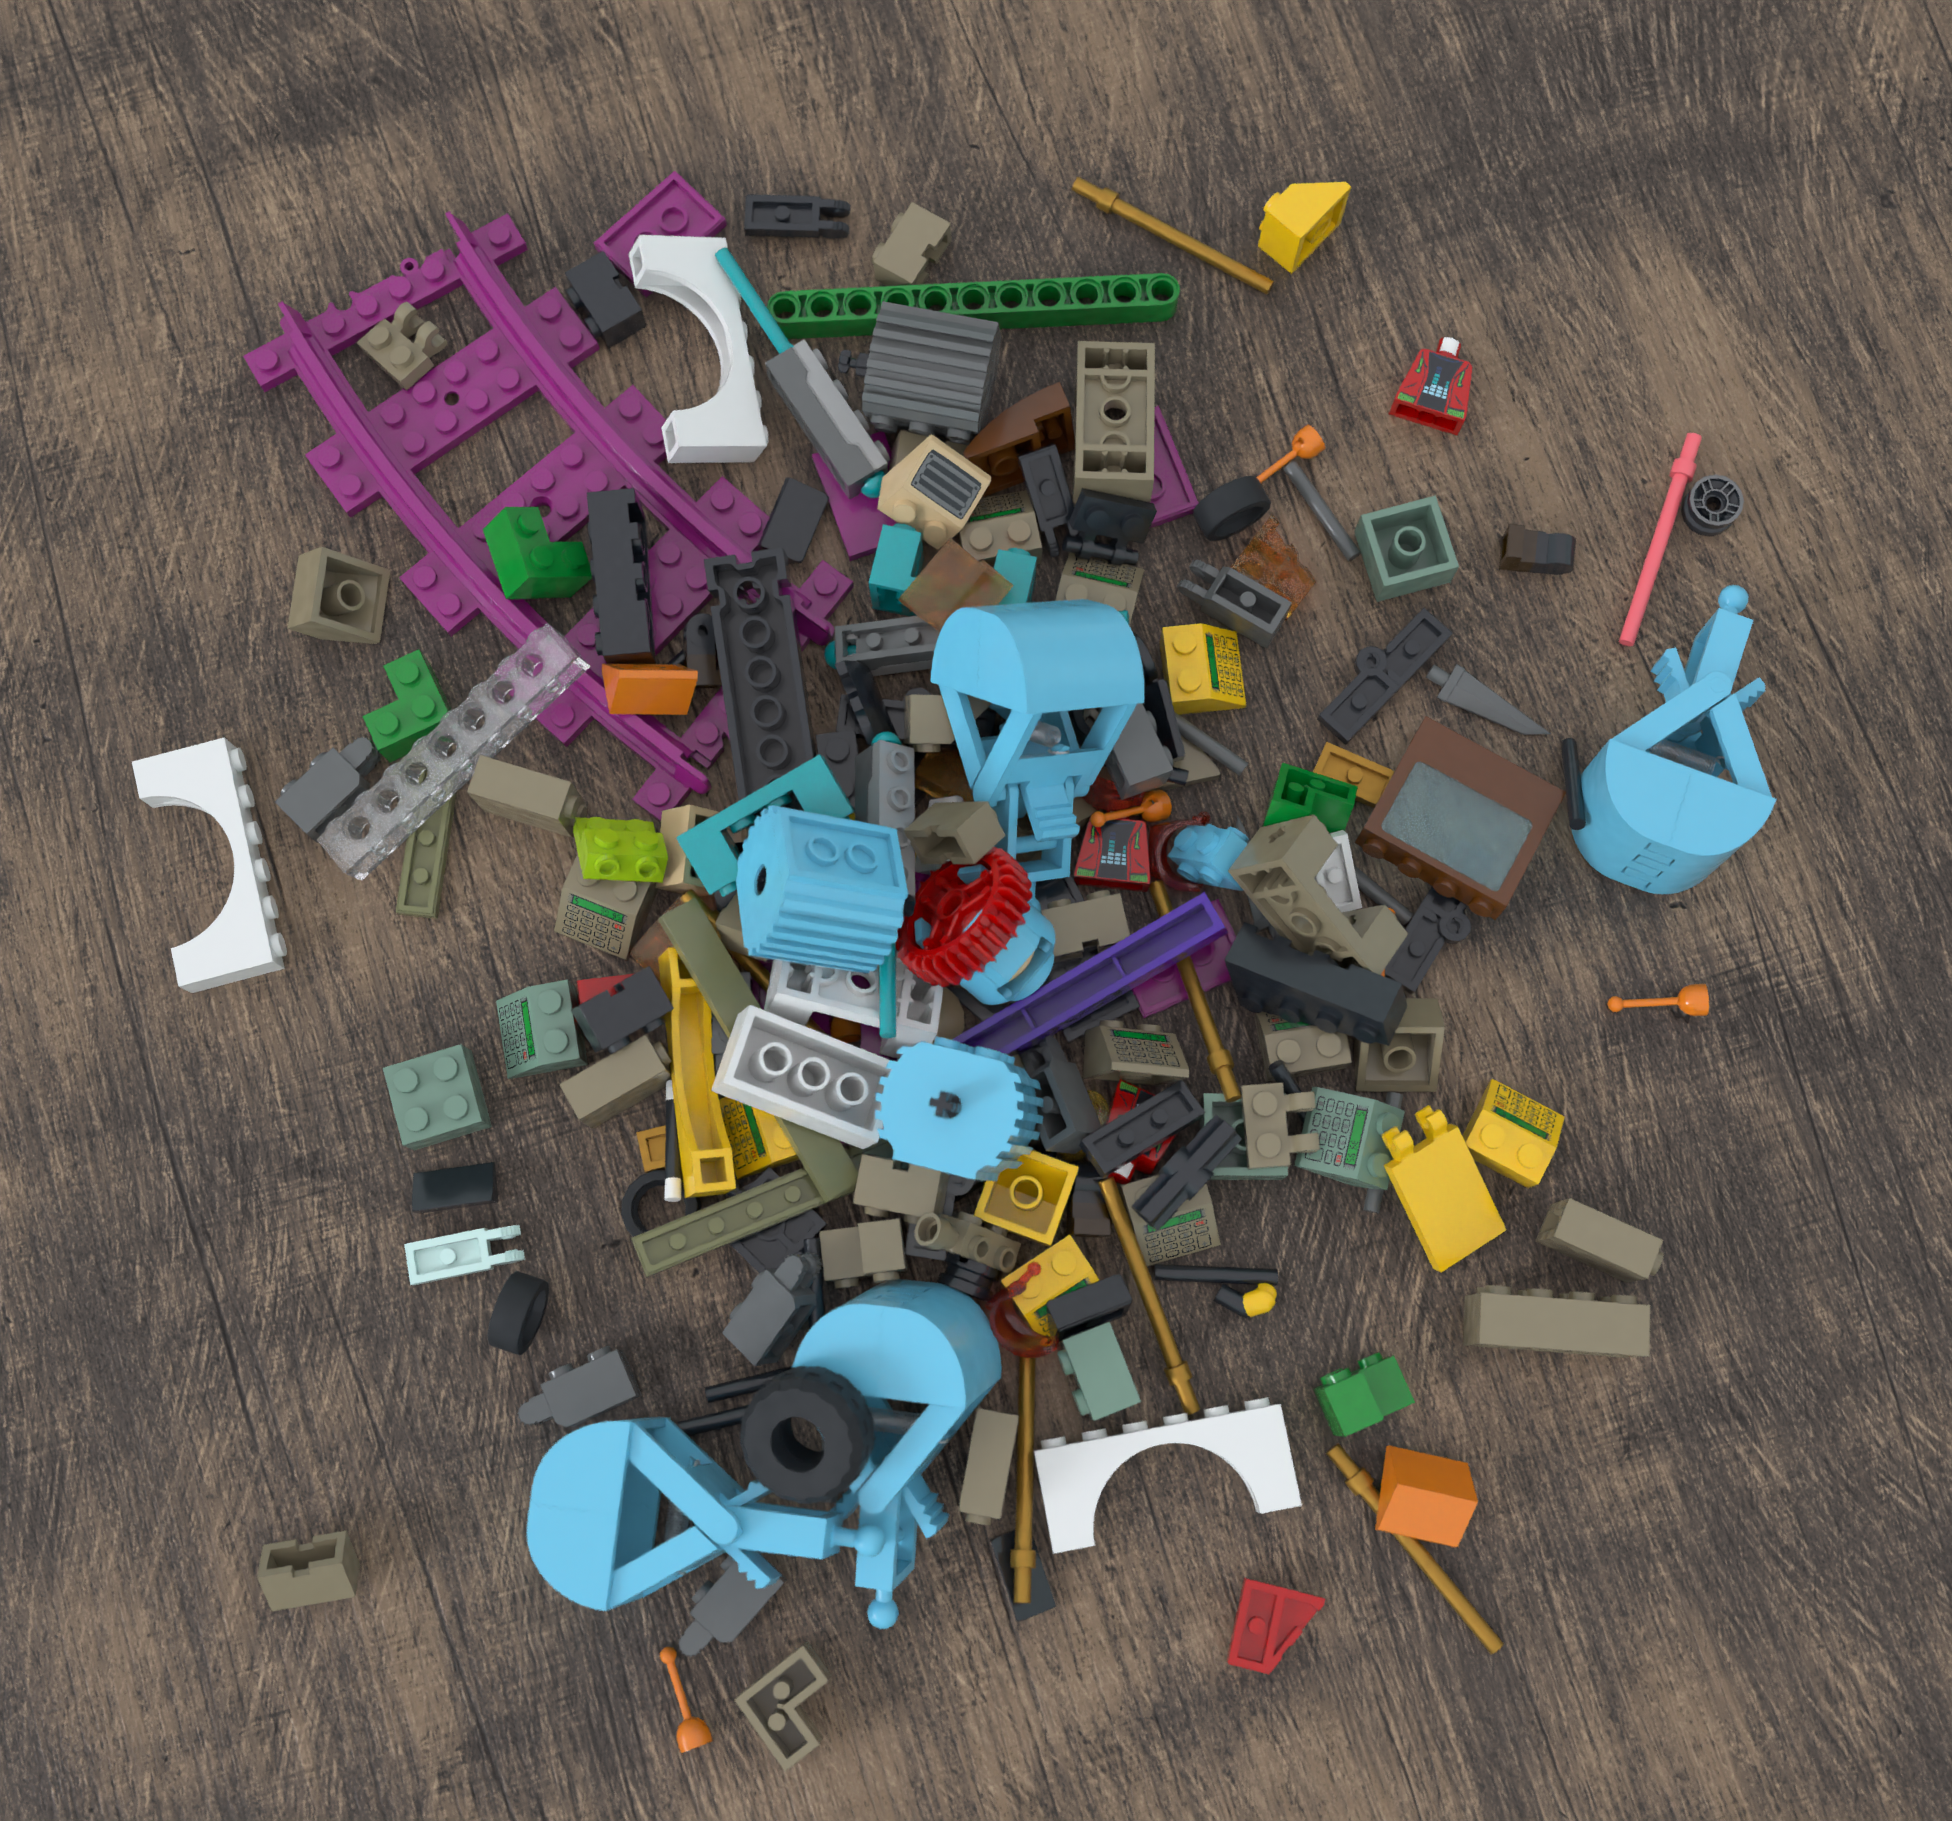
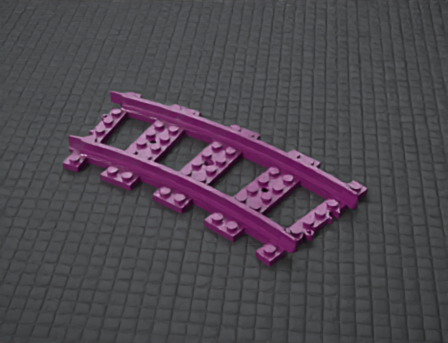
[243,211,854,823]

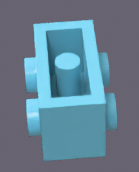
[1168,824,1249,891]

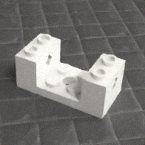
[764,951,943,1059]

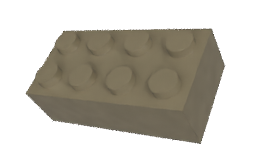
[1463,1285,1650,1358]

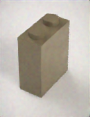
[467,755,587,838]
[559,1035,672,1129]
[1535,1198,1664,1283]
[958,1408,1019,1525]

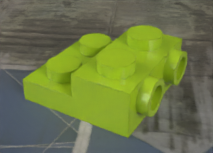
[573,817,668,883]

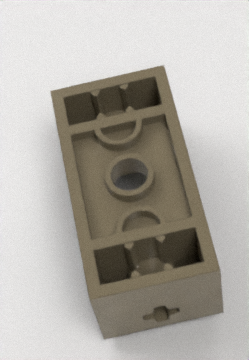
[1072,341,1155,507]
[1228,815,1408,975]

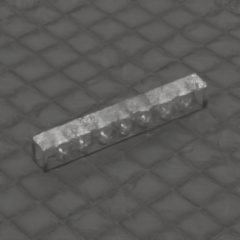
[317,623,591,880]

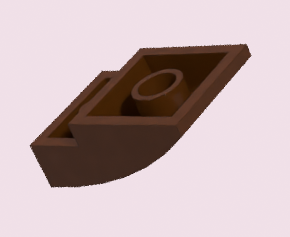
[963,382,1075,498]

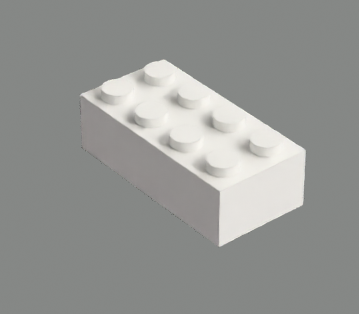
[711,1005,892,1149]

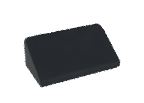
[758,477,829,564]
[1143,679,1185,763]
[412,1162,499,1214]
[1046,1274,1133,1343]
[990,1530,1056,1622]

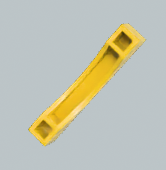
[658,947,736,1198]

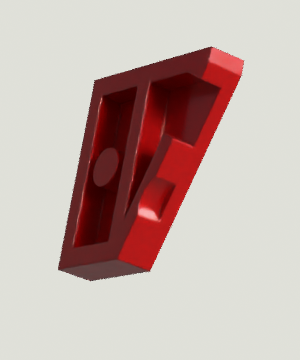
[1226,1577,1325,1674]

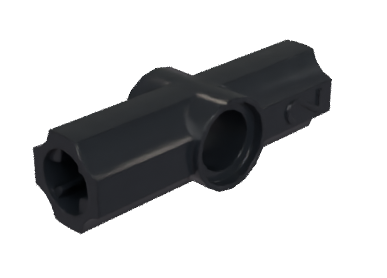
[1131,1115,1242,1231]

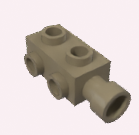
[915,1211,1021,1274]

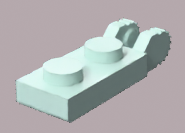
[404,1225,525,1285]

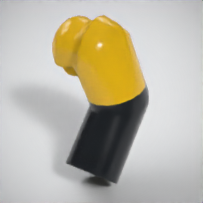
[1213,1283,1277,1318]

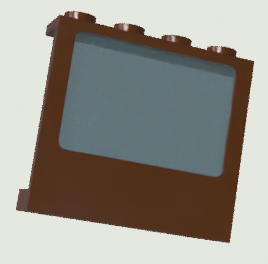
[1354,716,1566,920]

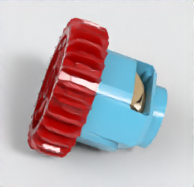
[896,846,1055,1005]

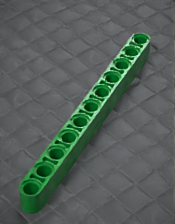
[767,273,1180,339]

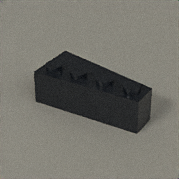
[587,488,656,664]
[1225,922,1408,1046]

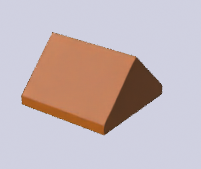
[602,663,698,715]
[1375,1445,1478,1548]

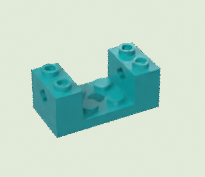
[869,523,1037,617]
[676,754,855,897]

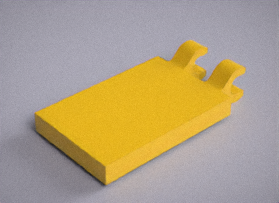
[1382,1105,1506,1272]

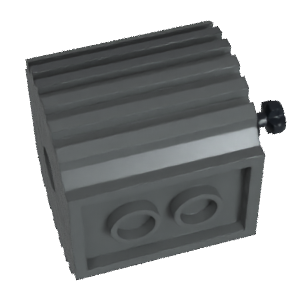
[838,301,1002,446]

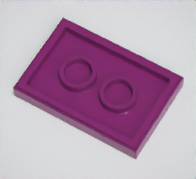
[593,171,727,297]
[1119,406,1198,528]
[812,432,897,561]
[1131,899,1236,1020]

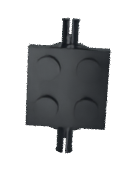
[726,1167,828,1273]

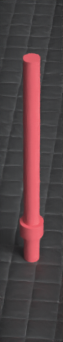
[1618,433,1702,647]

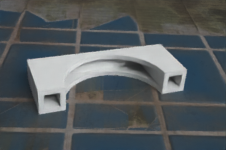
[629,235,768,463]
[132,737,287,993]
[1034,1397,1302,1554]

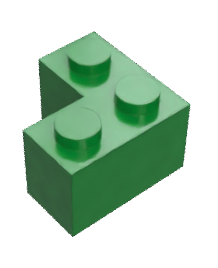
[483,507,592,599]
[362,649,461,763]
[1262,762,1358,834]
[1313,1352,1415,1437]

